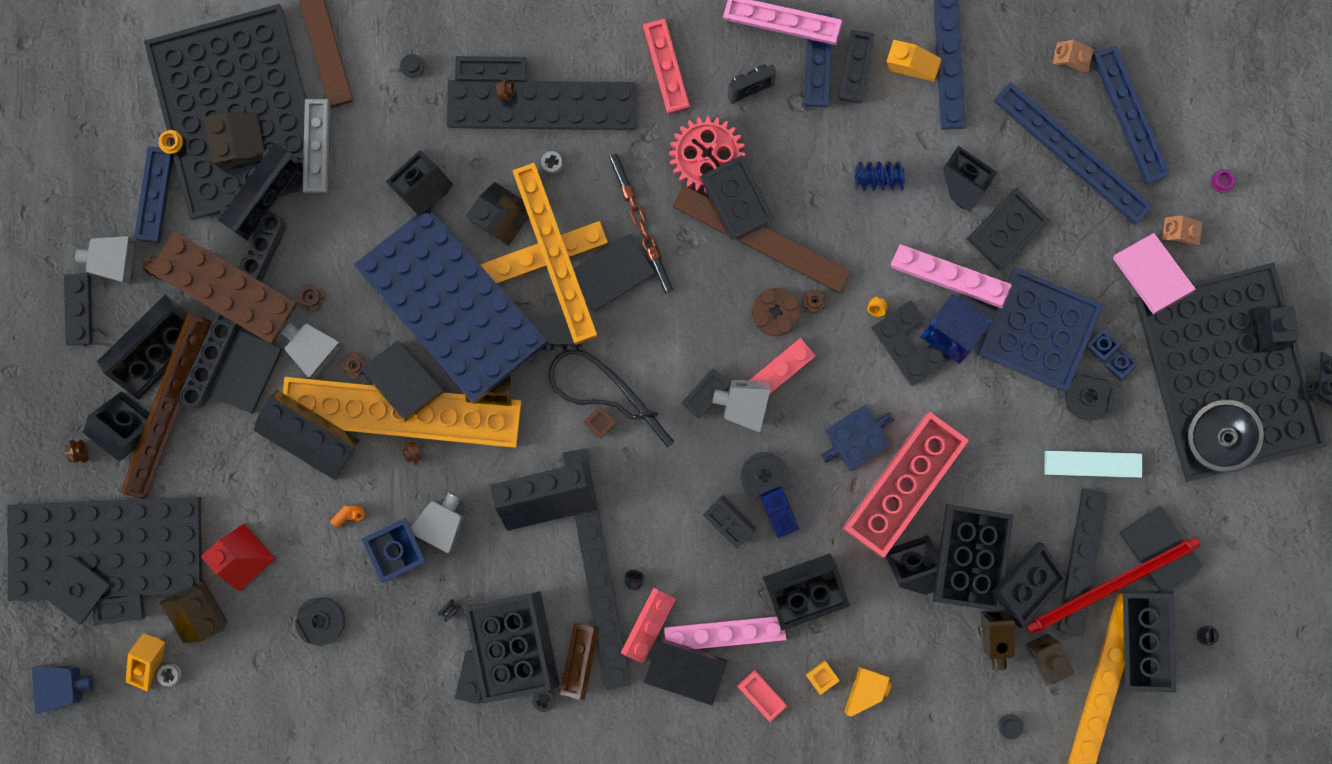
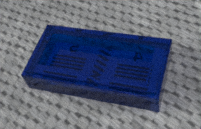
[759,486,799,539]

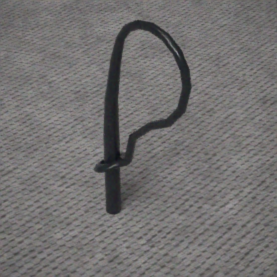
[549,349,674,448]

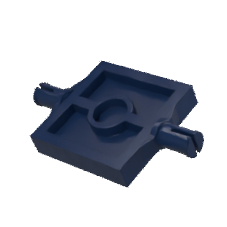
[821,405,894,471]

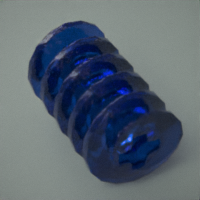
[855,161,905,191]

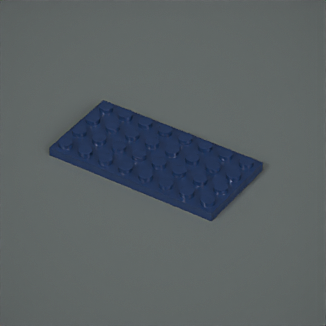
[354,209,548,404]

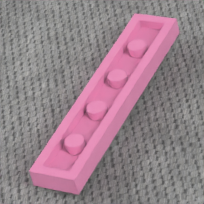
[723,0,843,45]
[891,244,1012,308]
[664,616,786,649]

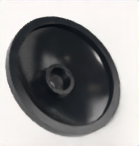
[1188,400,1265,472]

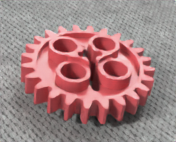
[669,116,745,193]

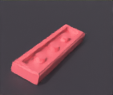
[643,19,690,115]

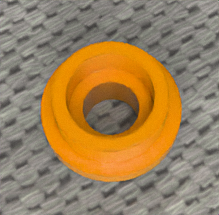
[159,130,183,154]

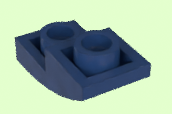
[1086,329,1139,381]

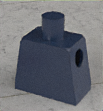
[32,665,94,714]

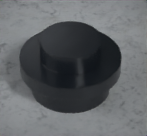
[400,54,424,78]
[998,714,1023,739]

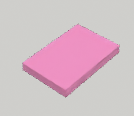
[1113,233,1196,315]

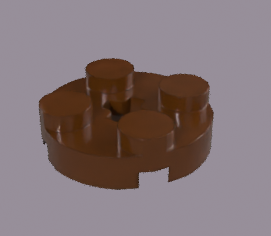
[752,288,800,336]

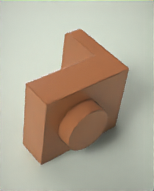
[1053,39,1094,72]
[1162,216,1203,246]

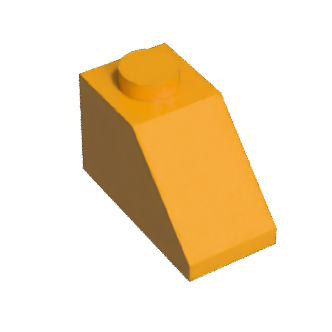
[887,40,942,82]
[126,633,165,692]
[844,666,891,717]

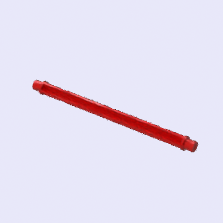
[1025,537,1200,635]

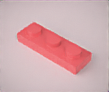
[749,338,815,394]
[621,588,676,663]

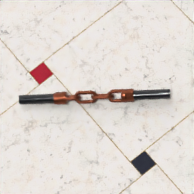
[609,154,673,294]

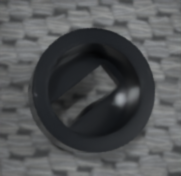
[624,570,644,591]
[1197,626,1219,645]

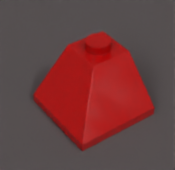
[201,524,276,591]

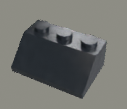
[763,553,850,630]

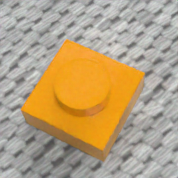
[805,660,840,695]

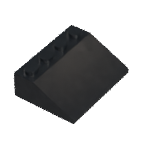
[933,504,1014,612]
[464,591,560,703]

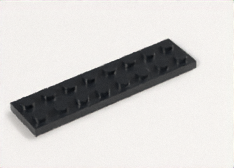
[447,80,635,130]

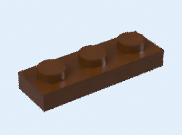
[560,623,599,700]

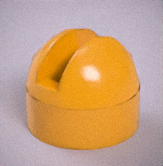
[867,296,888,317]

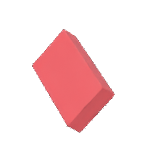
[737,669,788,722]

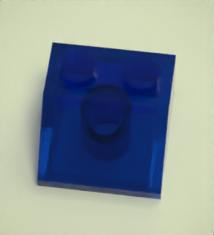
[921,293,992,364]

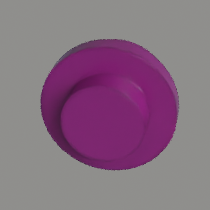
[1211,169,1235,193]

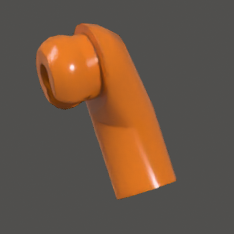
[330,505,365,529]

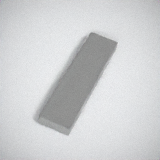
[303,99,330,194]

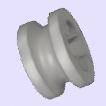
[541,151,563,174]
[157,663,182,687]

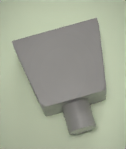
[75,236,136,284]
[282,323,343,379]
[712,380,770,432]
[411,492,464,553]

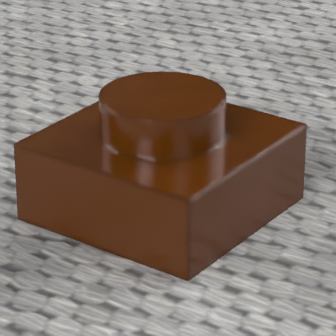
[583,406,617,439]

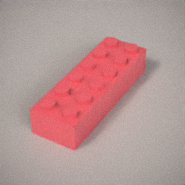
[842,412,969,558]

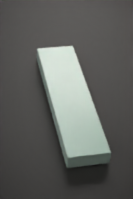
[1044,451,1142,478]

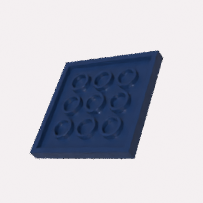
[977,267,1103,392]

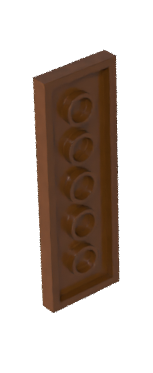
[149,231,298,344]

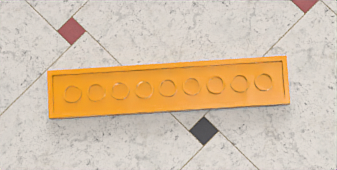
[283,377,522,448]

